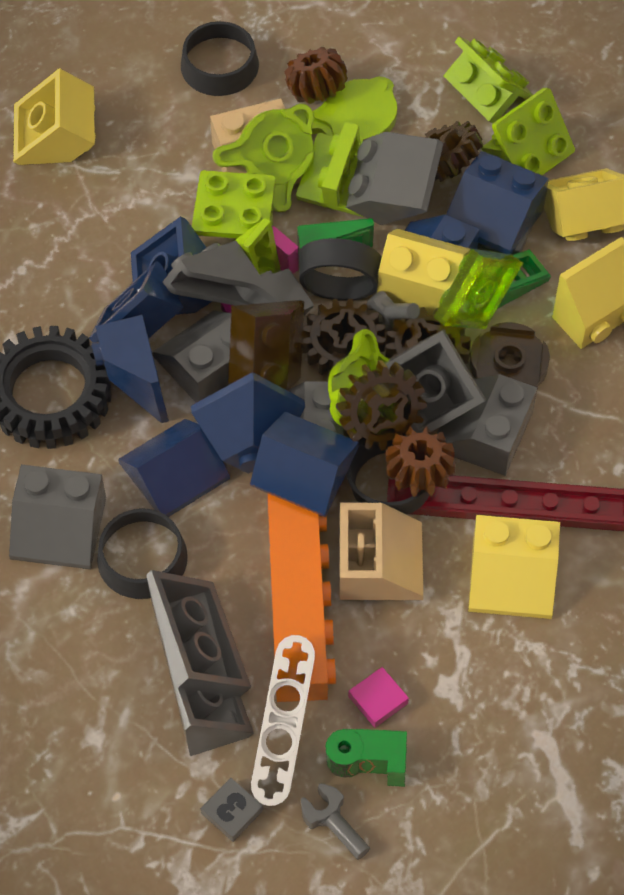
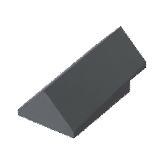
[146,570,254,756]

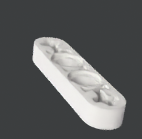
[251,635,315,806]

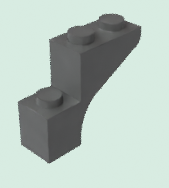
[163,241,315,317]

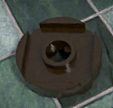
[470,322,550,390]

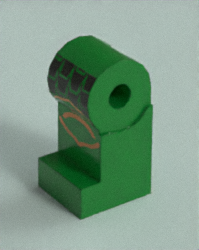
[325,729,407,787]

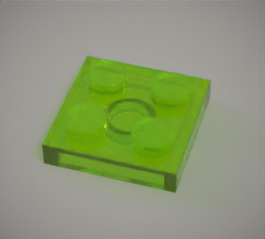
[434,249,523,329]

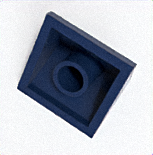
[89,261,184,343]
[250,412,360,518]
[118,419,230,517]

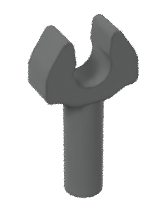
[366,291,420,331]
[301,783,370,860]

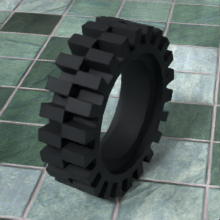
[0,326,112,449]

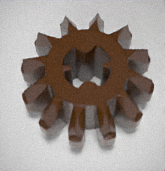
[284,47,348,104]
[386,426,456,497]

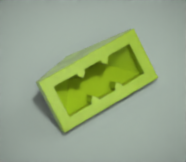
[234,218,280,275]

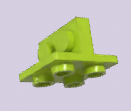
[443,36,533,123]
[481,88,575,175]
[296,121,363,217]
[192,170,275,239]

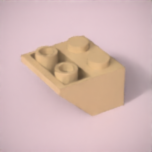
[340,503,423,600]

